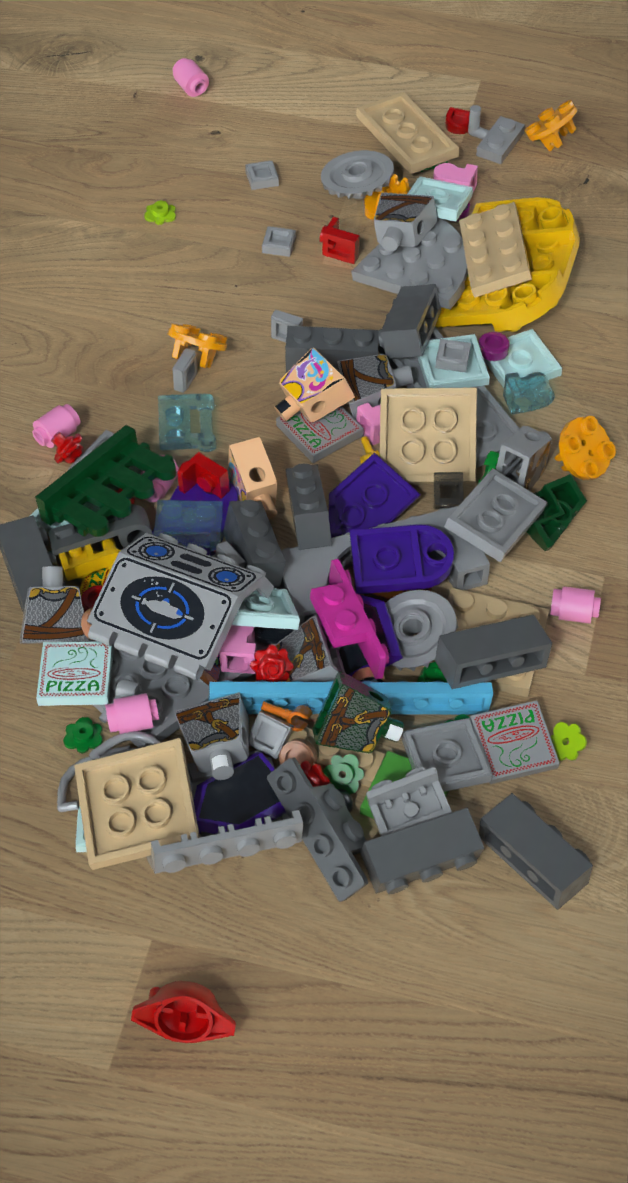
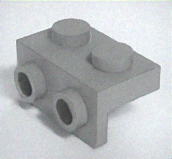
[366,767,452,836]

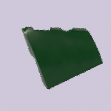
[526,474,587,551]

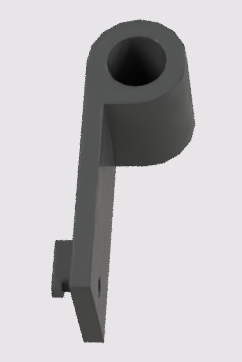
[48,504,153,556]

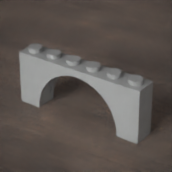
[280,506,490,626]

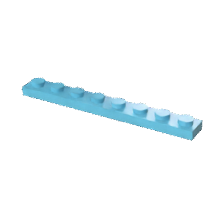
[208,680,493,715]

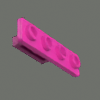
[310,559,389,679]

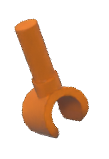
[261,701,312,732]

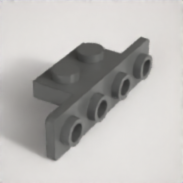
[267,758,368,902]

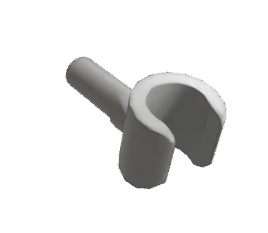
[99,679,142,723]

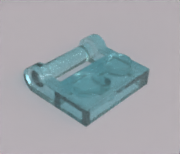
[158,393,217,452]
[153,500,223,551]

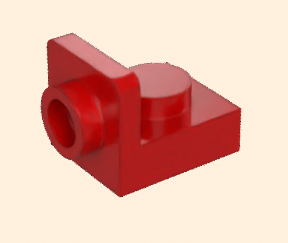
[319,217,360,264]
[177,452,230,499]

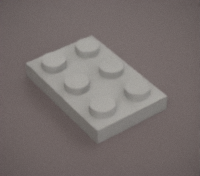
[444,468,548,562]

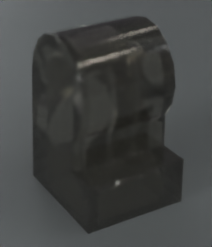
[433,472,464,510]

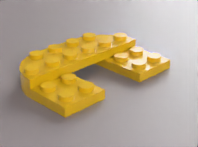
[435,197,580,332]

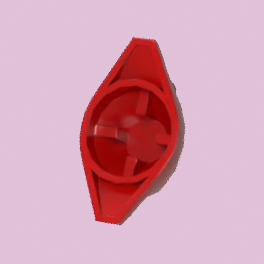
[131,981,236,1043]

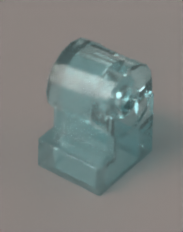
[503,372,555,415]

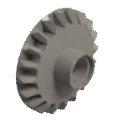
[321,150,394,199]
[386,590,458,671]

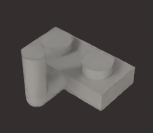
[468,105,525,164]

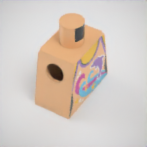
[274,347,355,422]
[228,437,277,520]

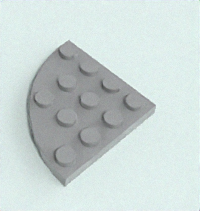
[351,218,468,310]

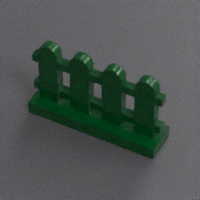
[35,425,177,537]

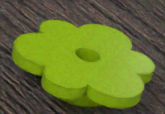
[144,200,176,225]
[550,722,587,761]

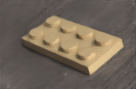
[356,92,459,174]
[459,202,532,298]

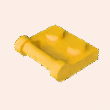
[59,537,121,581]

